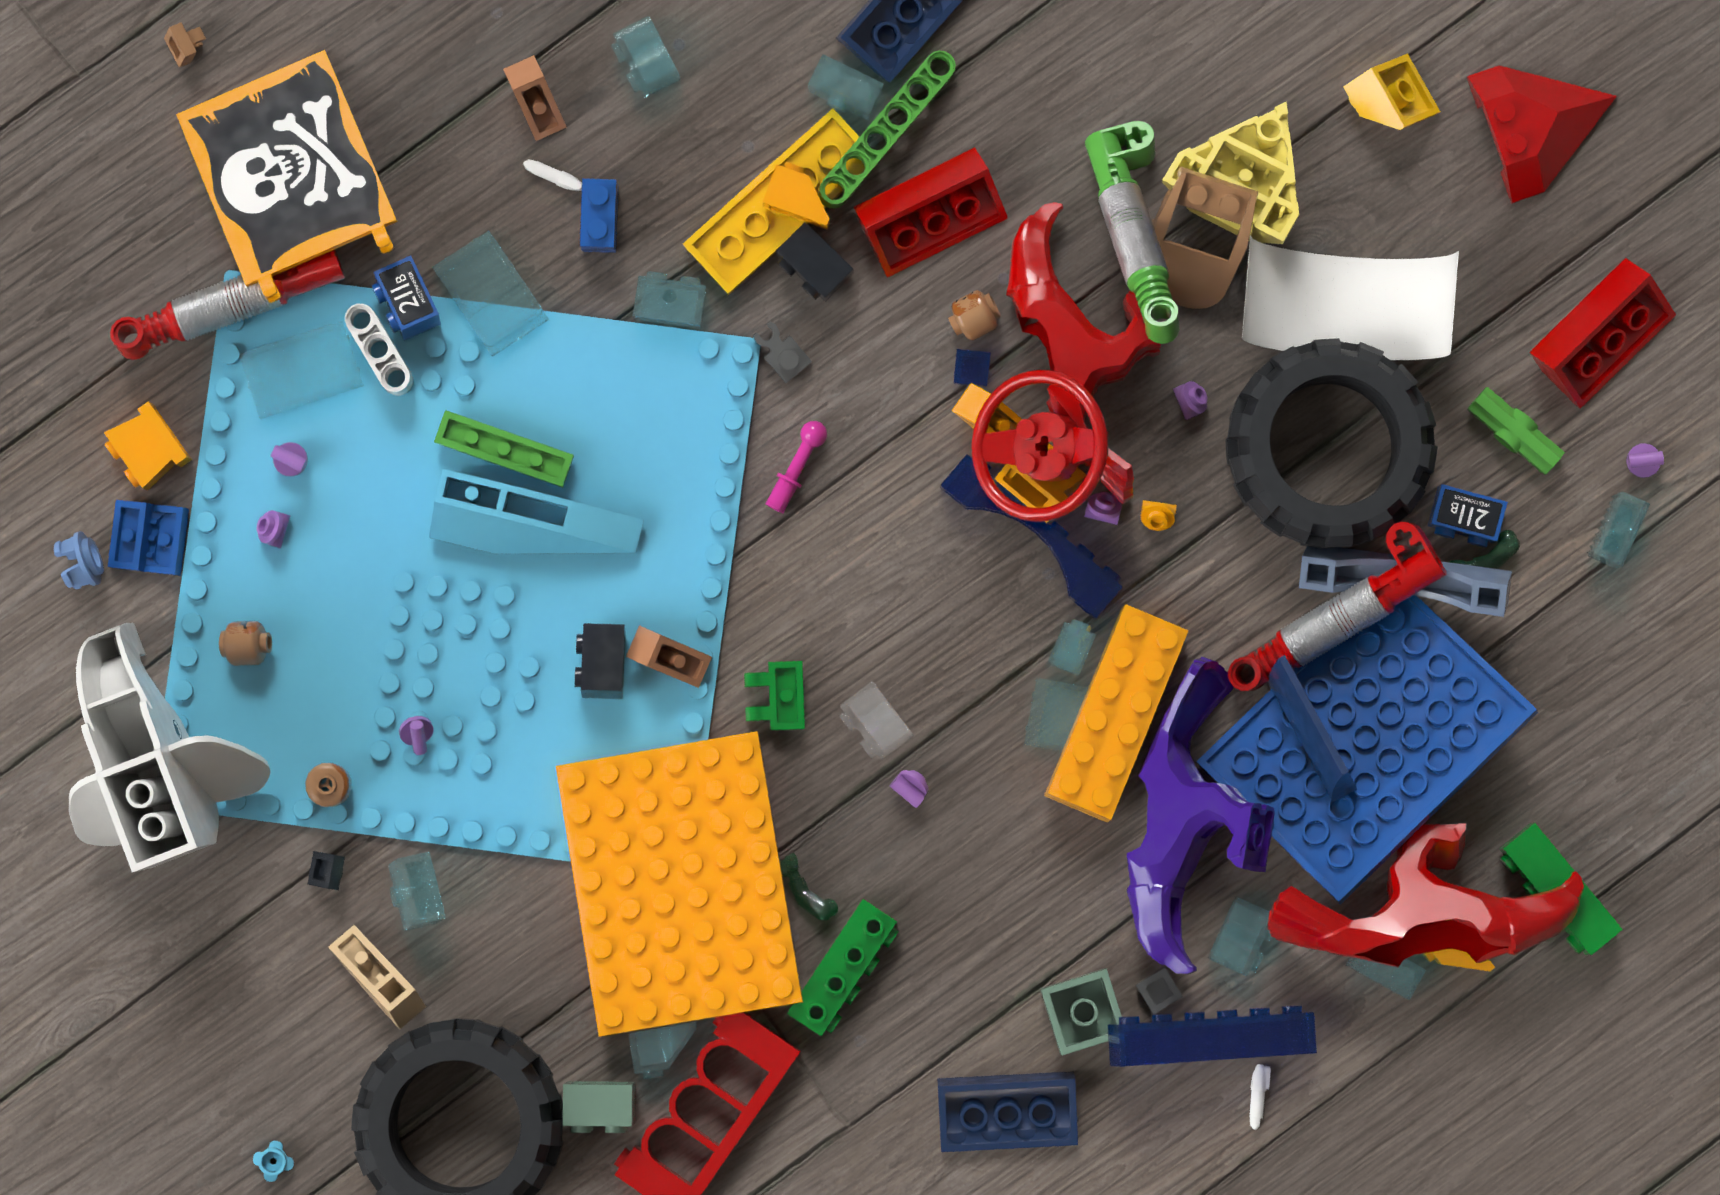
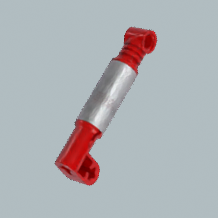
[110,249,345,360]
[1228,522,1447,691]

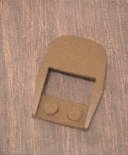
[1152,166,1258,309]

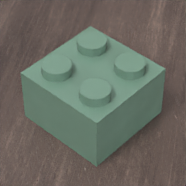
[1040,968,1127,1056]
[563,1081,636,1133]

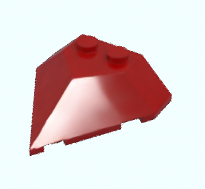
[1466,65,1617,204]

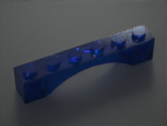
[940,454,1122,620]

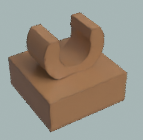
[164,22,206,68]

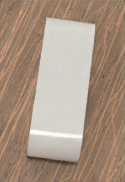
[345,304,413,396]

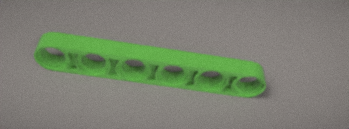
[818,50,956,209]

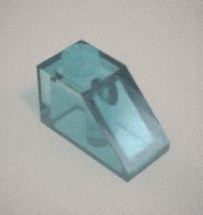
[628,1021,698,1079]

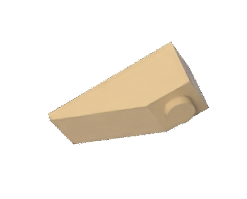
[328,925,426,1029]

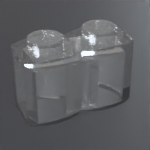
[839,681,914,761]

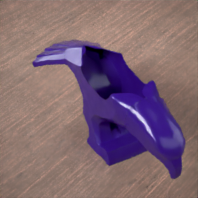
[1126,657,1275,974]

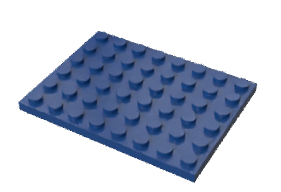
[1196,595,1538,905]

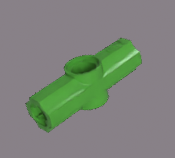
[1467,387,1565,475]

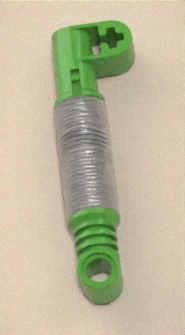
[1085,121,1180,344]

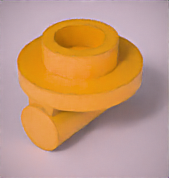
[1141,500,1176,531]

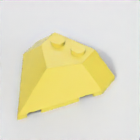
[1162,102,1299,244]

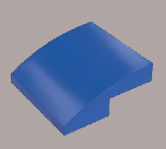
[107,500,189,576]

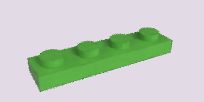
[434,410,574,488]

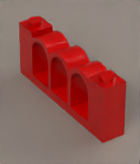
[614,1012,801,1195]

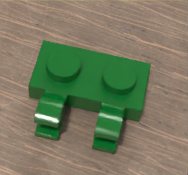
[744,661,805,731]

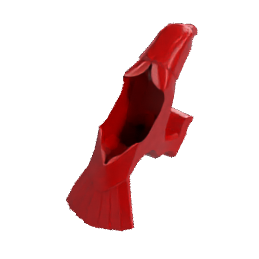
[1006,202,1161,504]
[1268,823,1584,967]

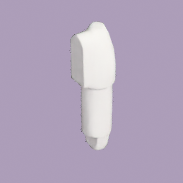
[523,159,582,191]
[1249,1064,1271,1130]

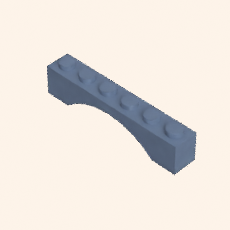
[1299,546,1512,617]

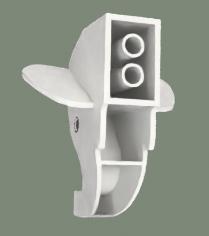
[69,623,271,873]

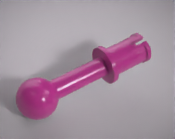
[765,421,827,514]

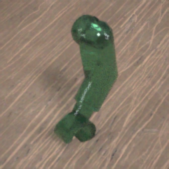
[1449,530,1520,569]
[780,853,838,921]

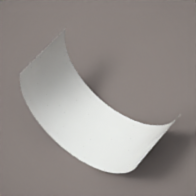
[1242,235,1459,360]

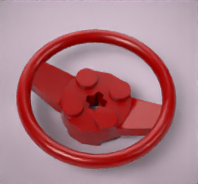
[971,370,1108,522]

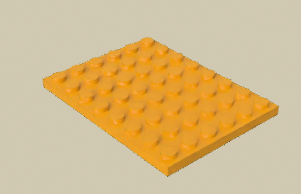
[556,731,803,1037]

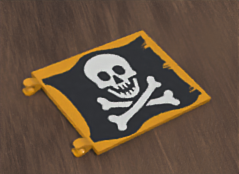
[176,50,398,303]

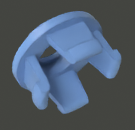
[54,531,104,589]

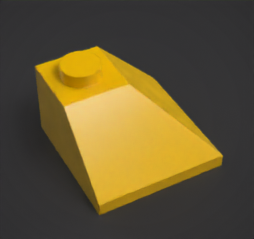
[1343,53,1441,130]

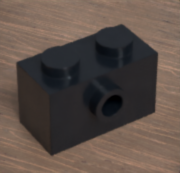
[776,222,854,302]
[575,623,626,699]

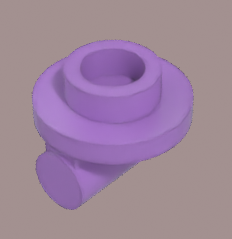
[1173,381,1207,420]
[271,442,308,476]
[1626,443,1664,478]
[1084,492,1122,525]
[257,510,290,548]
[399,716,434,755]
[890,770,928,808]

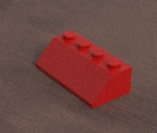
[853,147,1008,278]
[1529,258,1676,409]

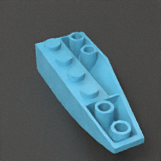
[429,468,644,554]

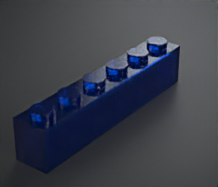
[1108,1005,1317,1067]

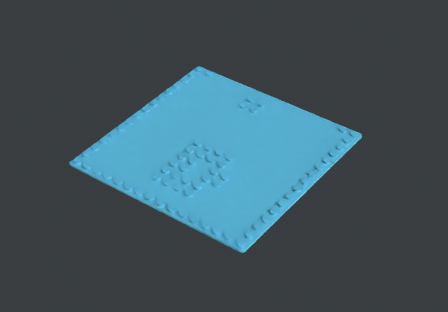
[165,270,761,862]

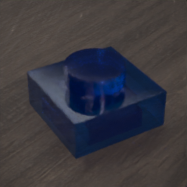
[953,349,991,388]

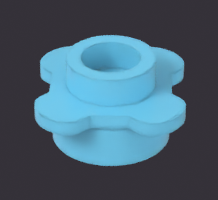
[253,1141,294,1182]

